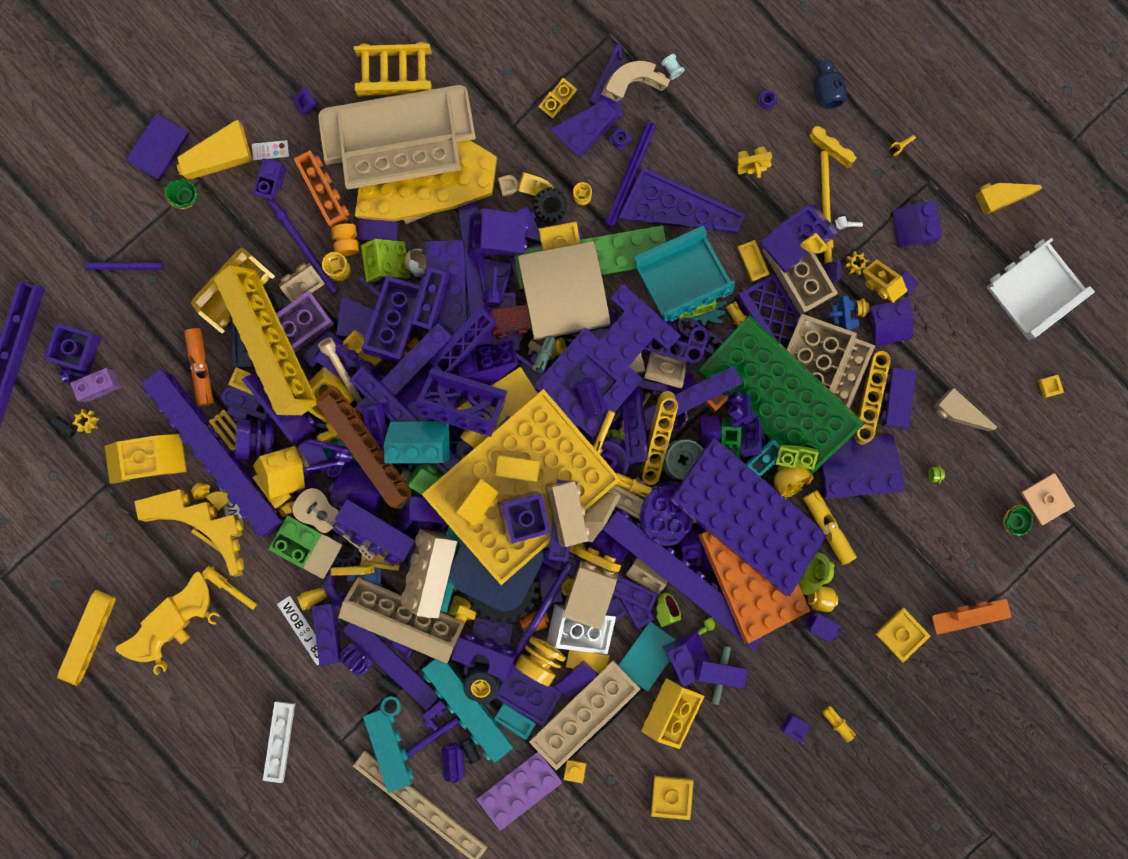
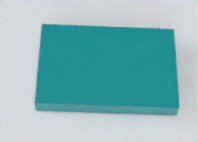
[618,622,675,692]

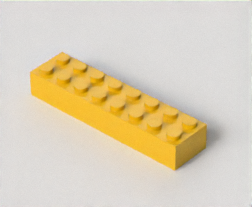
[214,265,317,415]

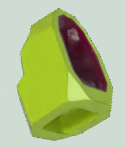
[656,592,681,628]

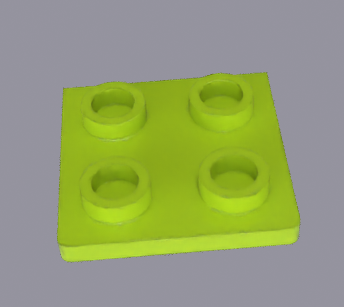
[361,239,410,283]

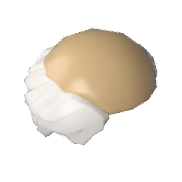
[405,249,426,277]

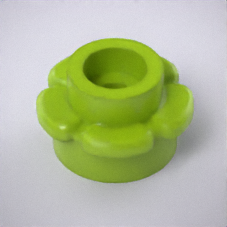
[928,465,945,484]

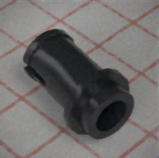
[50,416,77,438]
[376,675,402,697]
[460,737,482,765]

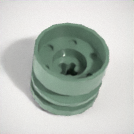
[662,440,703,480]

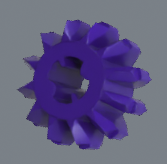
[339,643,372,676]

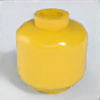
[808,586,838,612]

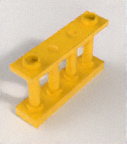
[354,42,432,97]

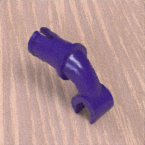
[321,566,347,607]

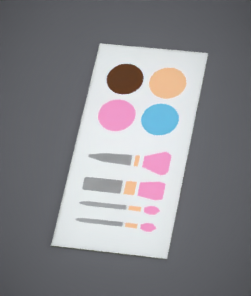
[252,140,289,160]

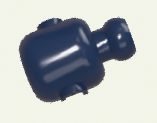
[814,60,847,109]

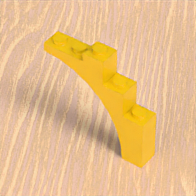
[134,489,244,577]

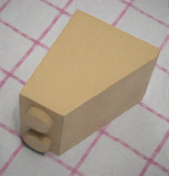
[563,560,618,630]

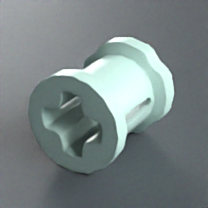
[661,54,685,80]

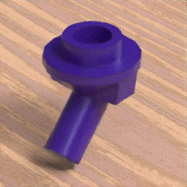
[59,367,89,385]

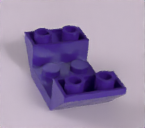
[760,205,839,273]

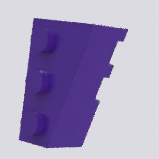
[551,100,620,159]

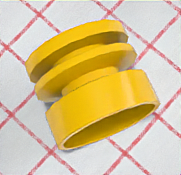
[514,636,566,686]

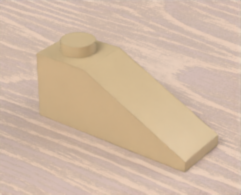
[933,388,997,431]

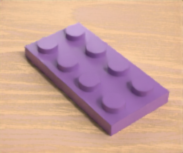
[477,751,562,831]

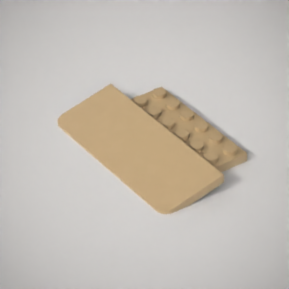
[318,85,476,189]

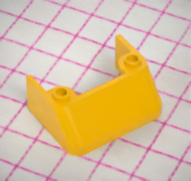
[191,247,275,333]

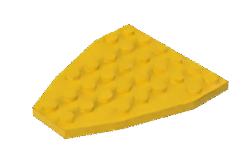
[355,140,497,222]

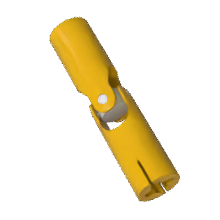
[803,490,857,565]

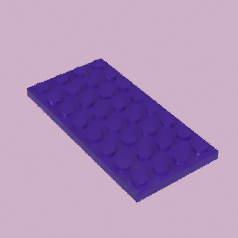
[670,438,827,597]

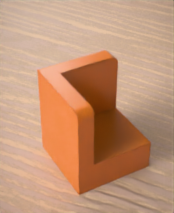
[704,394,728,413]

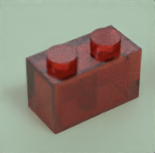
[491,305,531,338]

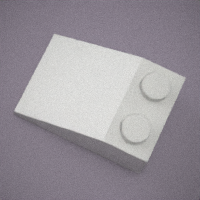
[547,604,616,654]

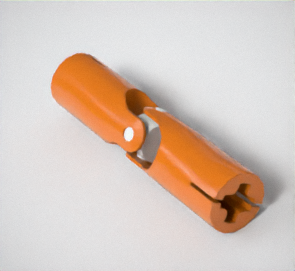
[184,328,214,406]

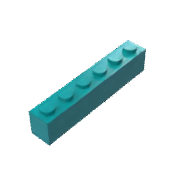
[422,659,514,763]

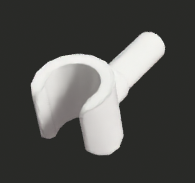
[835,216,863,229]

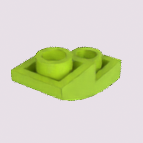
[776,445,819,470]

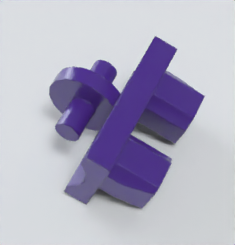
[728,391,755,428]

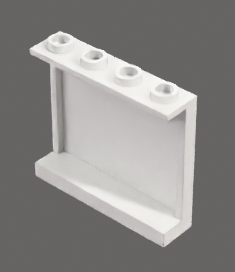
[986,238,1095,341]

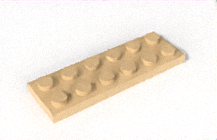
[529,660,640,770]

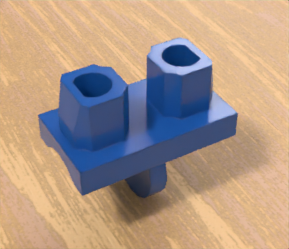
[827,296,859,331]

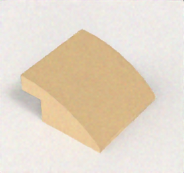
[518,241,611,340]
[787,314,875,409]

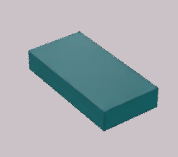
[493,703,536,740]

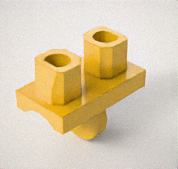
[737,146,772,179]

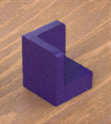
[780,713,810,745]

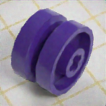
[598,437,631,475]

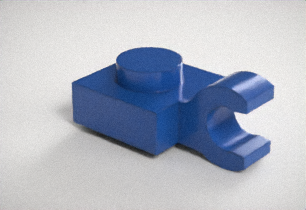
[347,567,381,587]

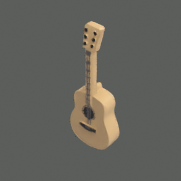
[292,488,375,560]

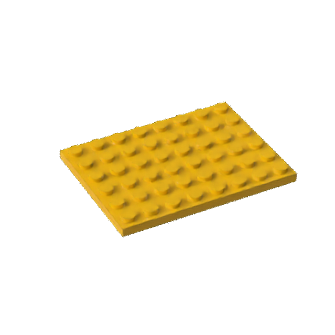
[422,389,621,585]

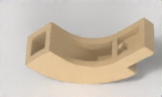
[601,61,670,102]

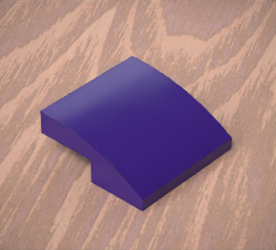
[357,218,398,242]

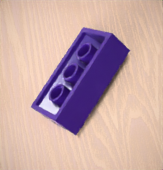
[242,372,317,444]

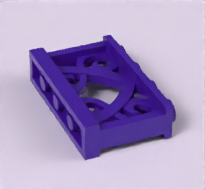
[415,368,507,437]

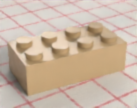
[763,249,838,316]
[401,529,457,618]

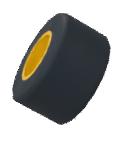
[463,665,500,704]

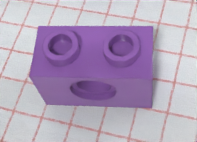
[70,368,121,403]

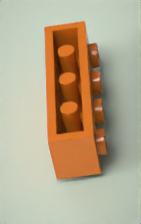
[294,150,350,228]

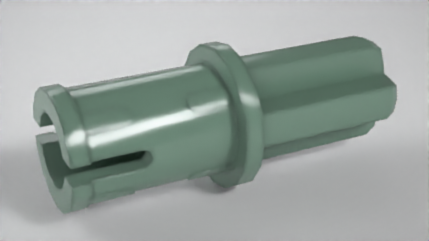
[532,336,556,373]

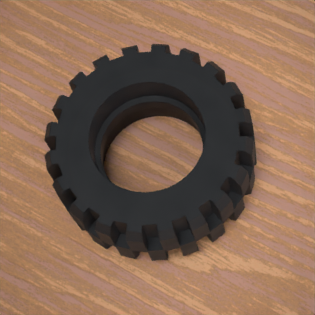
[466,574,540,624]

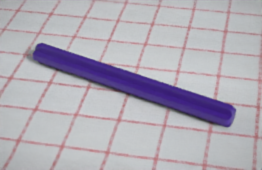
[605,122,655,227]

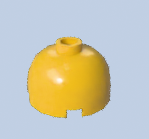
[774,465,813,498]

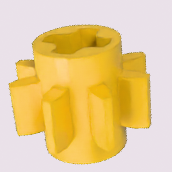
[844,251,869,276]
[73,409,99,433]

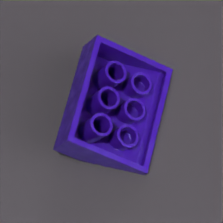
[819,435,905,499]

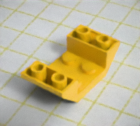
[105,434,187,484]

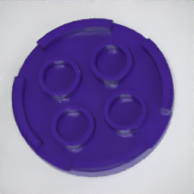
[640,486,693,546]

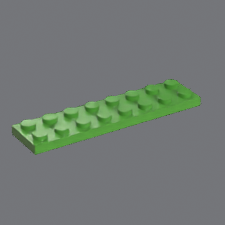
[514,226,666,289]

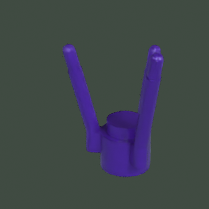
[478,263,511,306]
[305,439,352,471]

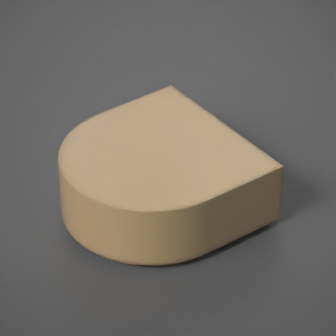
[498,175,519,197]

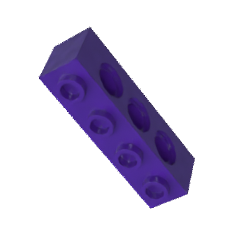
[314,335,387,395]

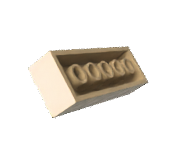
[338,577,465,663]

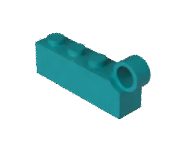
[363,697,415,793]

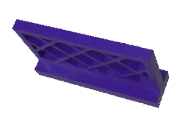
[733,274,800,343]

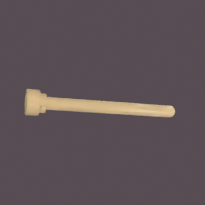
[318,338,362,405]

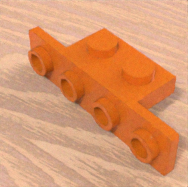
[931,599,1011,634]

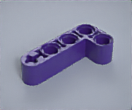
[644,327,709,363]

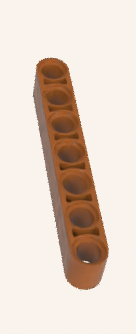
[316,386,411,508]

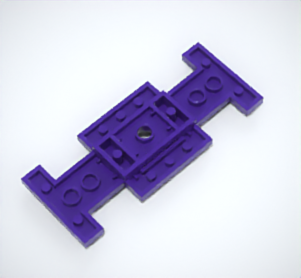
[495,284,681,438]

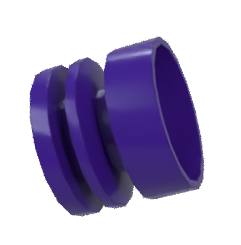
[236,419,274,460]

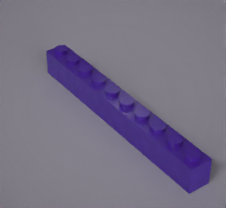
[602,509,765,650]

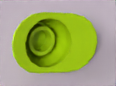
[798,553,835,595]

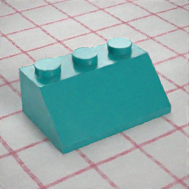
[384,421,450,463]

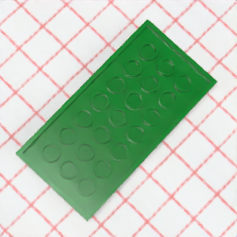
[699,315,865,474]

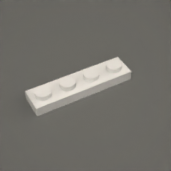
[263,701,296,783]

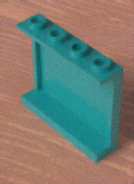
[634,226,735,322]

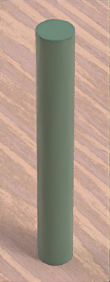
[711,646,731,705]

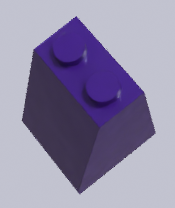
[467,208,528,256]
[329,461,383,516]

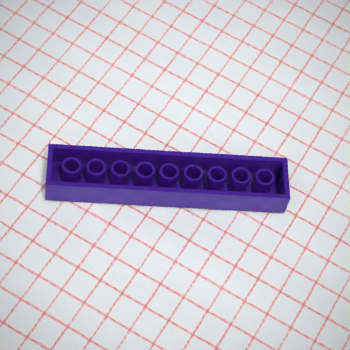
[142,369,286,536]

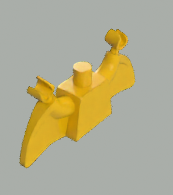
[116,572,220,675]

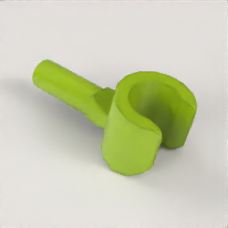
[698,617,715,635]

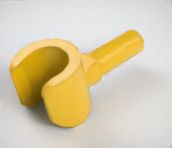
[889,135,916,156]

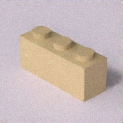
[547,481,589,547]

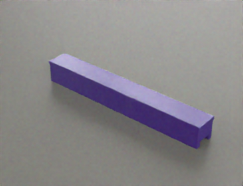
[0,281,45,426]

